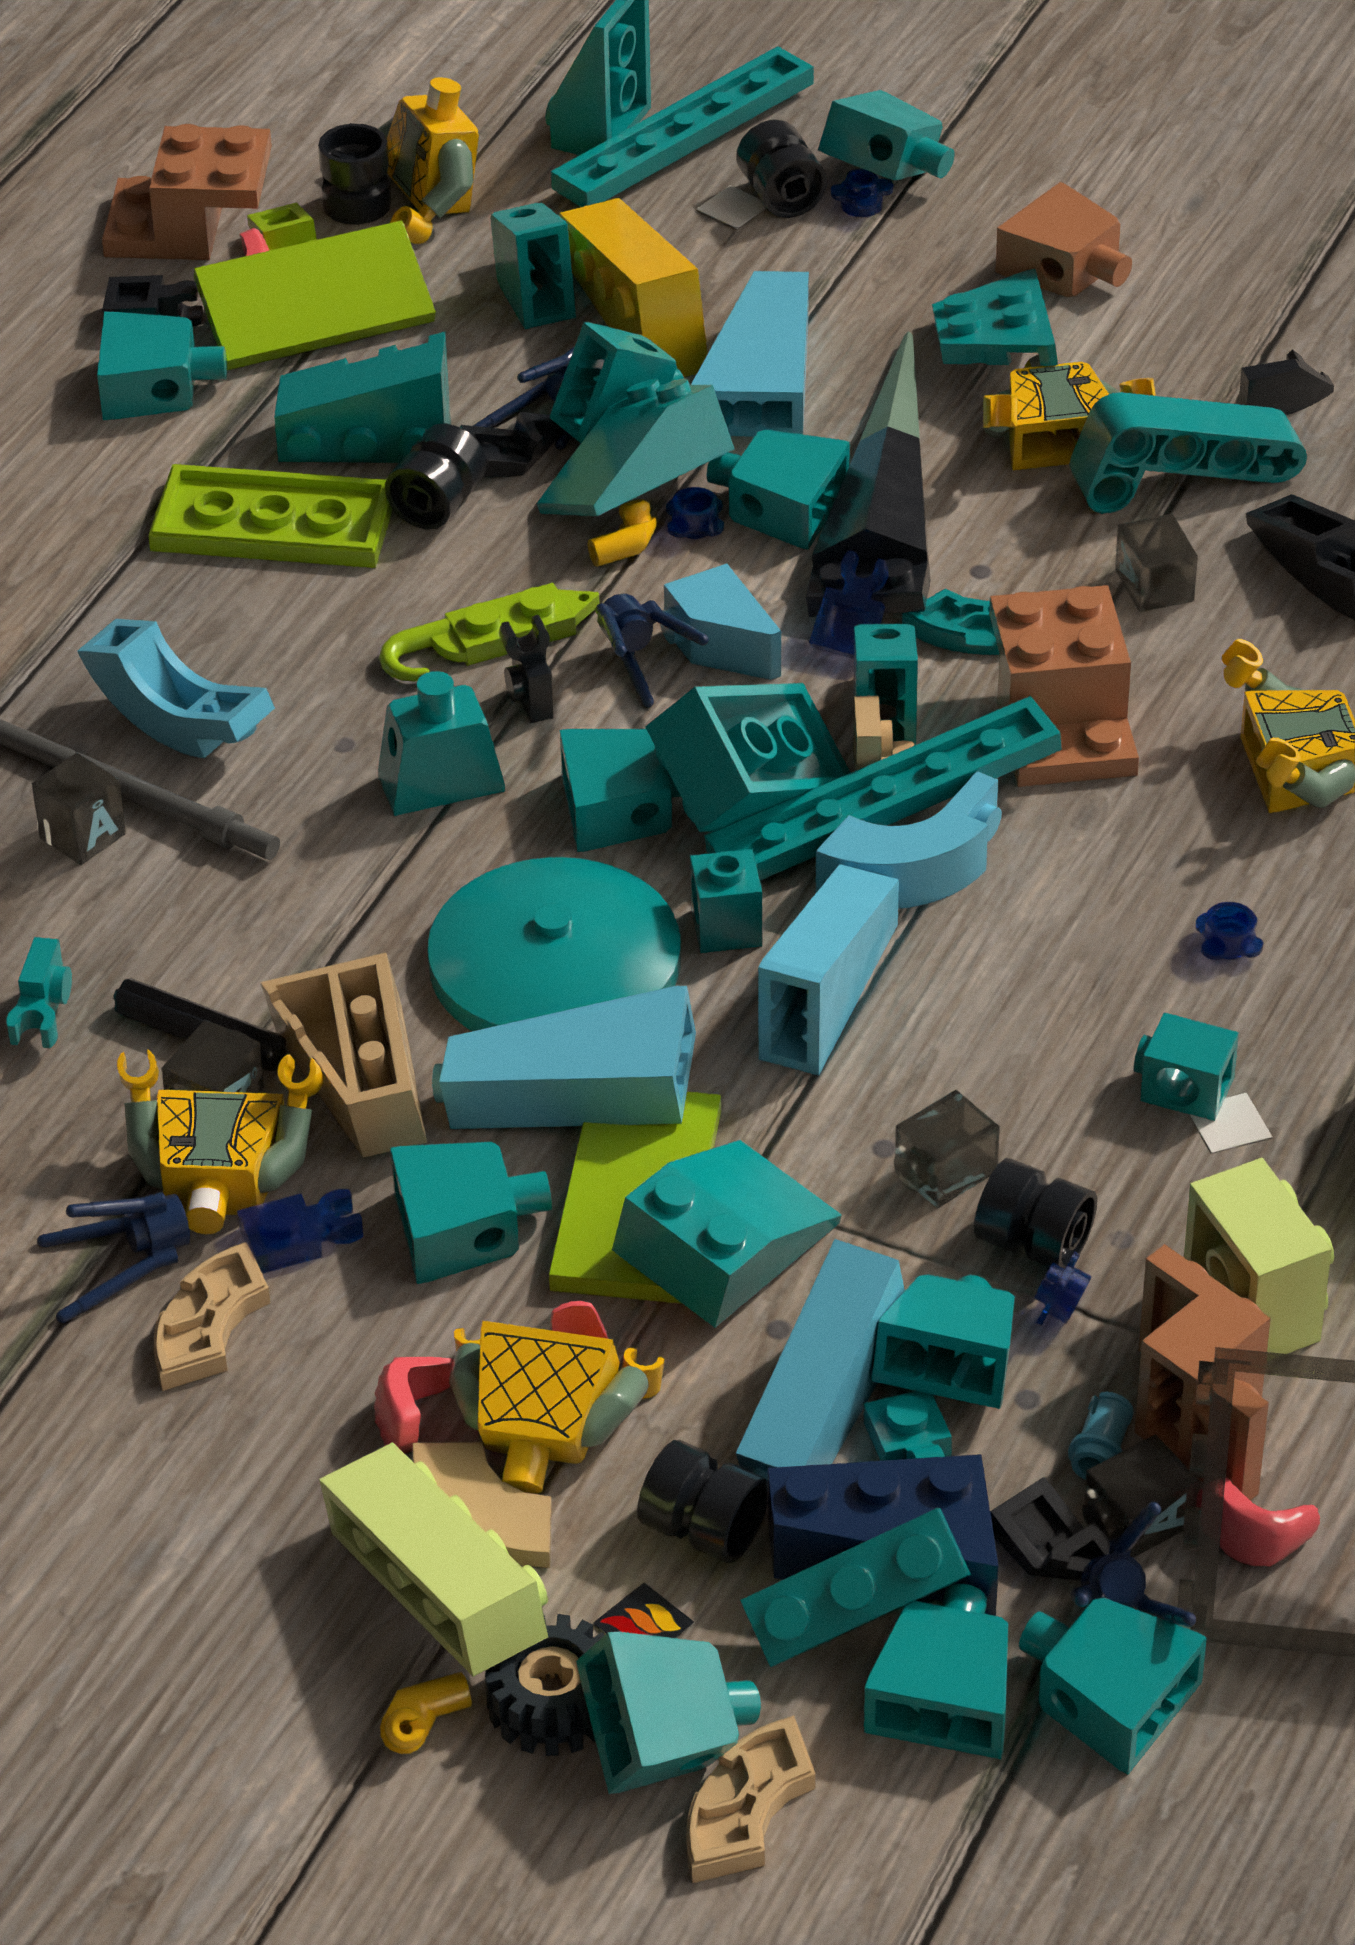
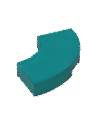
[902,588,999,655]

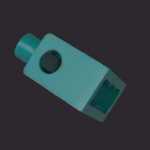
[818,90,955,180]
[490,203,576,329]
[97,312,227,420]
[549,322,684,443]
[706,429,850,550]
[854,624,918,746]
[378,671,506,816]
[560,729,681,852]
[390,1142,552,1284]
[872,1274,1015,1409]
[864,1584,1008,1759]
[1019,1598,1207,1775]
[576,1632,761,1794]

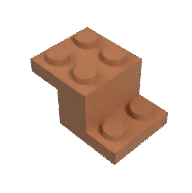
[102,124,272,260]
[989,585,1139,787]
[1134,1244,1271,1501]

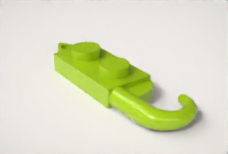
[379,583,600,682]

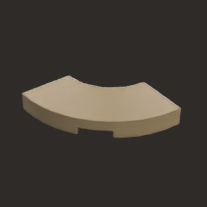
[154,1242,270,1391]
[413,1442,552,1568]
[686,1716,816,1883]

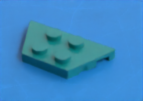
[932,269,1058,366]

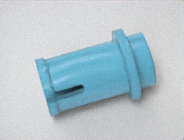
[1068,1392,1134,1482]

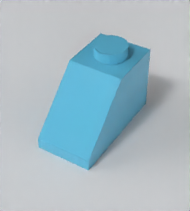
[660,564,781,680]

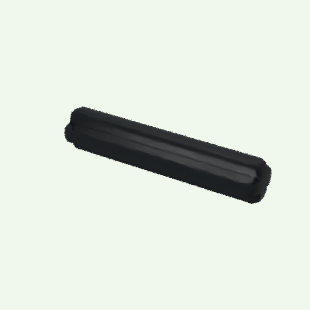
[113,978,287,1071]

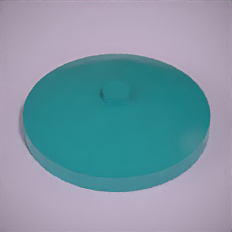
[428,857,681,1031]

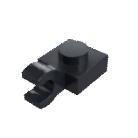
[102,275,203,327]
[499,615,553,723]

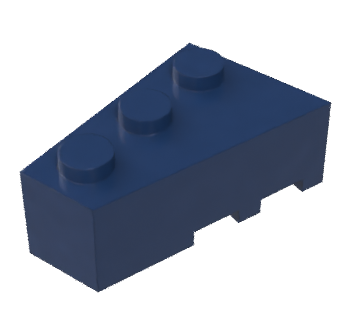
[768,1454,999,1616]

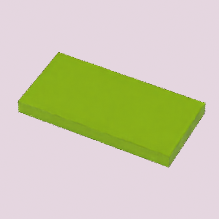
[194,220,436,370]
[148,464,393,568]
[549,1091,721,1304]

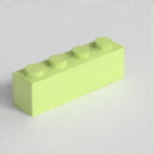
[319,1442,548,1677]

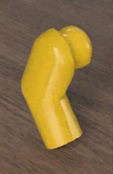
[587,499,656,567]
[380,1671,472,1754]

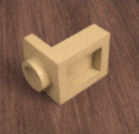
[853,696,914,771]

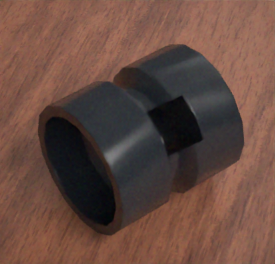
[736,119,827,218]
[318,123,391,225]
[385,423,487,530]
[974,1158,1098,1272]
[637,1440,768,1563]

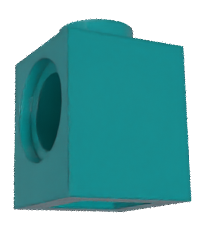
[690,849,763,953]
[1133,1012,1239,1121]

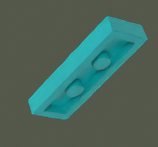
[740,1508,971,1667]

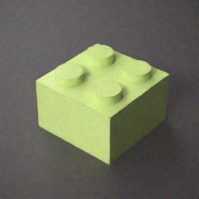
[1184,1158,1334,1362]

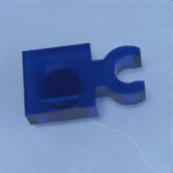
[809,551,888,659]
[237,1189,364,1274]

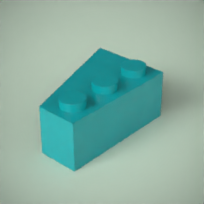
[274,331,451,463]

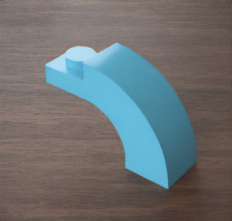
[77,619,275,758]
[816,771,1002,909]

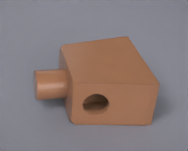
[995,182,1132,297]

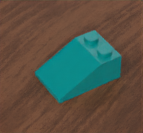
[545,0,651,155]
[536,379,735,516]
[645,683,851,832]
[612,1140,842,1328]

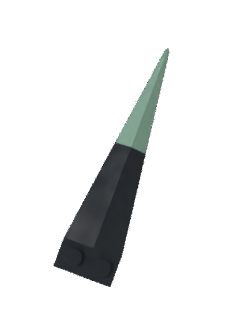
[806,331,931,617]

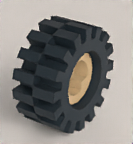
[485,1614,604,1756]

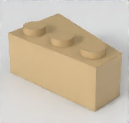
[260,953,427,1158]

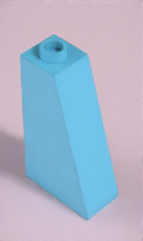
[691,271,809,437]
[758,864,899,1076]
[432,986,696,1129]
[736,1239,905,1481]

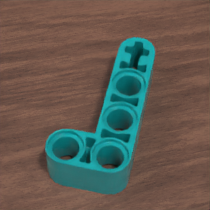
[1069,392,1307,514]

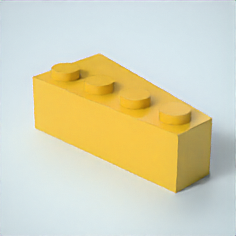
[559,198,708,377]

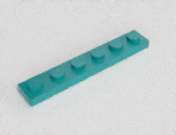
[551,46,814,207]
[704,696,1062,880]

